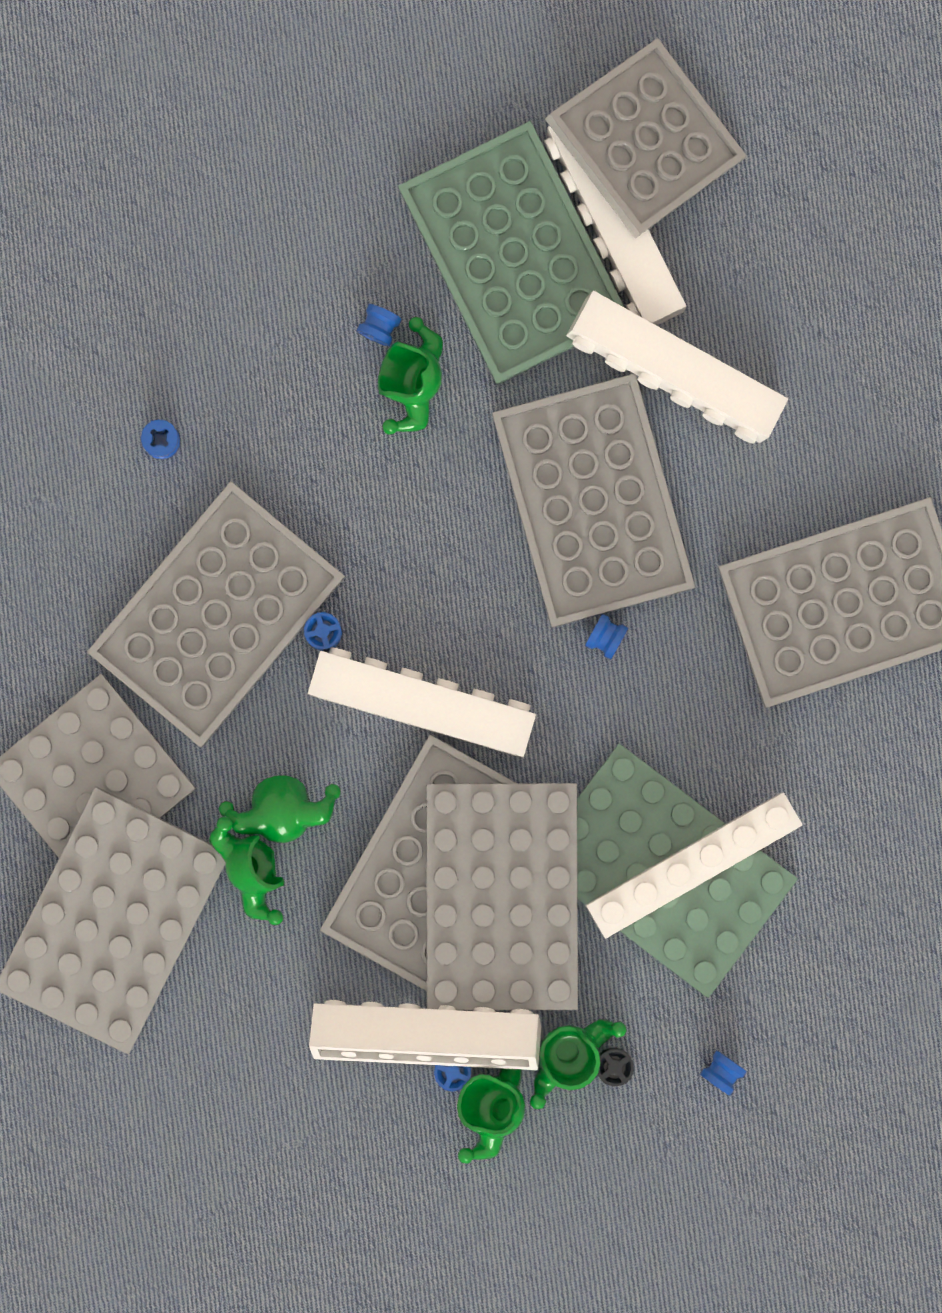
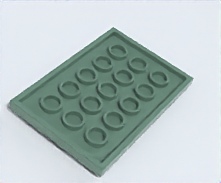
[398,120,625,385]
[577,743,798,998]

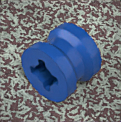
[356,304,402,347]
[141,419,181,460]
[304,612,342,651]
[585,614,629,660]
[700,1050,747,1096]
[434,1065,472,1092]

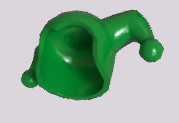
[378,317,443,435]
[218,775,341,843]
[209,816,285,925]
[530,1019,627,1110]
[457,1068,526,1164]

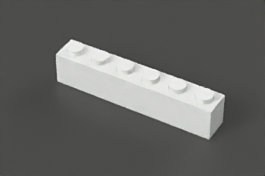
[544,126,686,325]
[566,291,788,443]
[308,647,536,758]
[585,792,802,939]
[309,1000,541,1070]

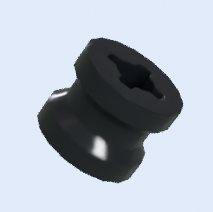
[598,1047,634,1087]

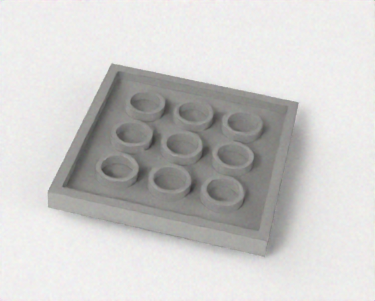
[545,38,747,238]
[0,674,197,858]

